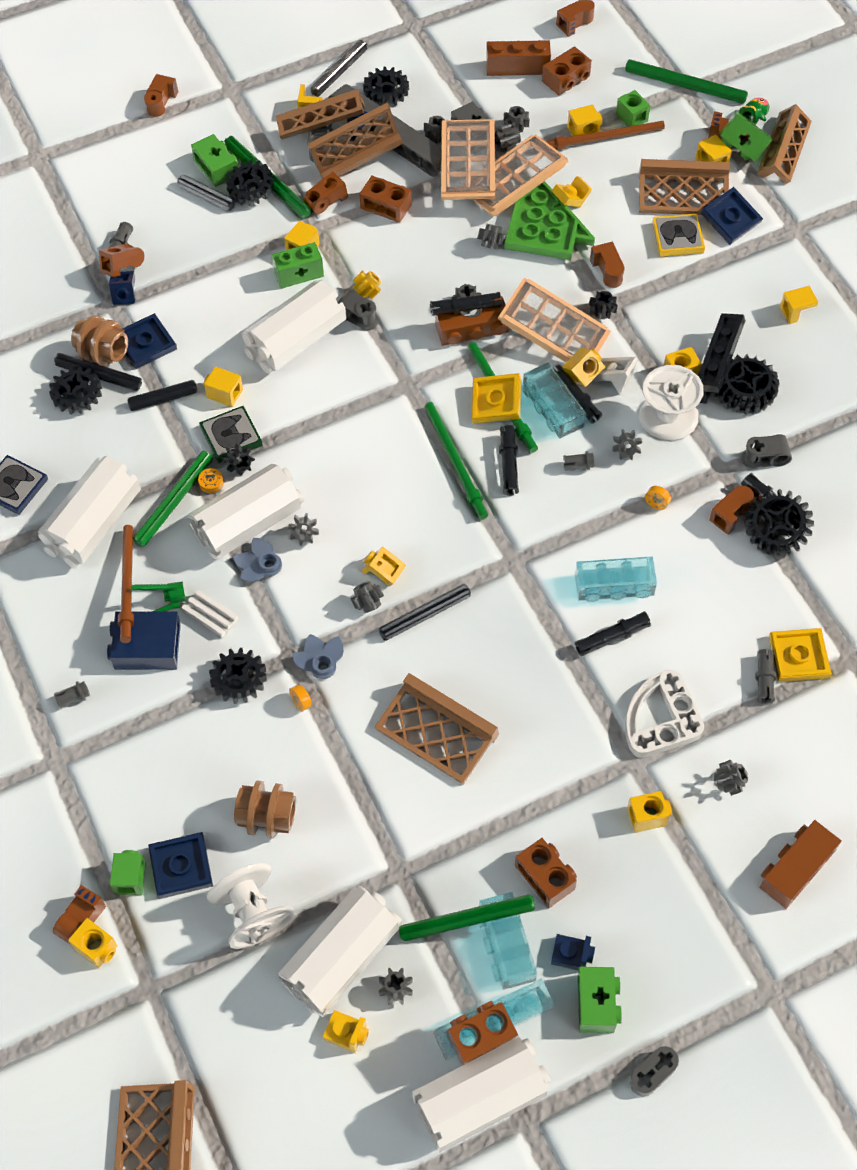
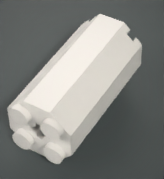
[242,280,346,374]
[38,456,141,568]
[188,464,305,560]
[278,886,402,1017]
[412,1037,550,1153]

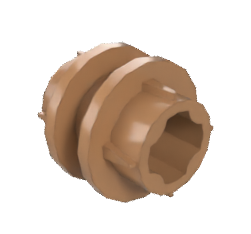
[71,315,128,366]
[234,780,296,838]

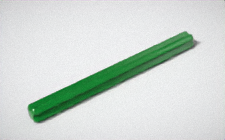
[625,59,748,104]
[224,135,311,219]

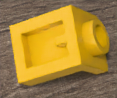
[552,176,592,207]
[362,547,406,586]
[323,1010,369,1053]

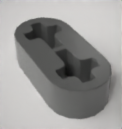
[630,1046,679,1097]

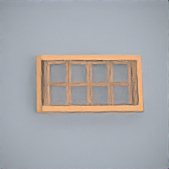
[441,119,495,200]
[462,134,569,217]
[498,278,611,371]

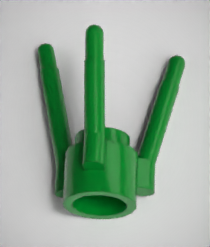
[130,581,186,611]

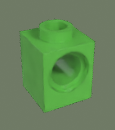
[616,90,651,127]
[110,850,146,895]

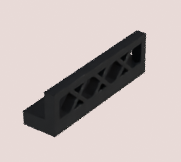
[698,313,746,404]

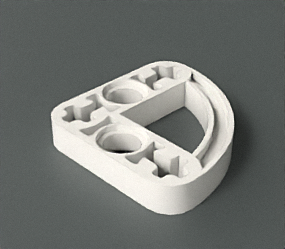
[625,670,704,758]

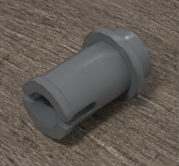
[563,451,595,471]
[54,681,90,709]

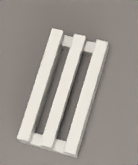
[181,589,238,638]

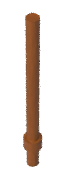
[545,121,665,150]
[118,525,134,643]

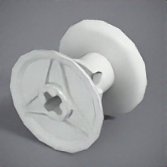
[639,365,703,441]
[206,863,294,949]

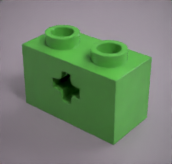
[720,110,772,161]
[191,134,238,187]
[272,242,324,289]
[577,967,622,1033]

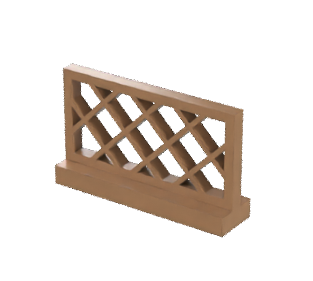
[307,103,403,178]
[639,159,730,215]
[374,673,499,785]
[114,1080,195,1170]

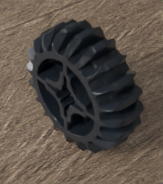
[715,354,780,415]
[744,489,814,557]

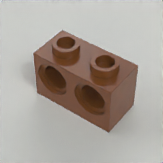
[542,46,592,95]
[359,175,412,223]
[514,837,577,909]
[446,1001,518,1065]

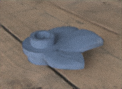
[233,538,282,582]
[292,634,344,679]

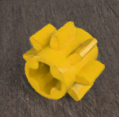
[353,270,381,299]

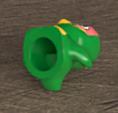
[739,97,770,125]

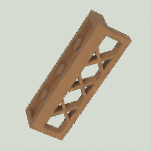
[276,89,365,140]
[757,104,812,184]

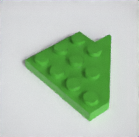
[504,176,595,260]

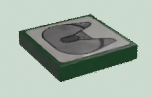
[199,405,263,463]

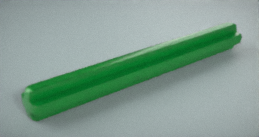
[133,450,213,547]
[399,894,535,941]

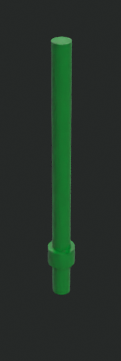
[468,342,538,453]
[424,402,488,520]

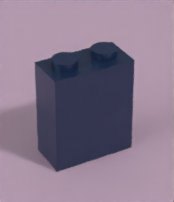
[107,611,181,670]

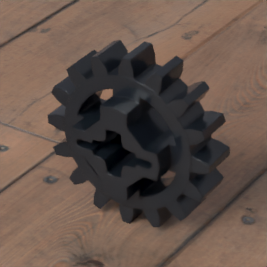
[363,66,409,106]
[226,159,275,206]
[49,366,102,414]
[209,647,267,704]

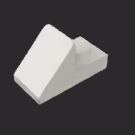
[592,356,638,394]

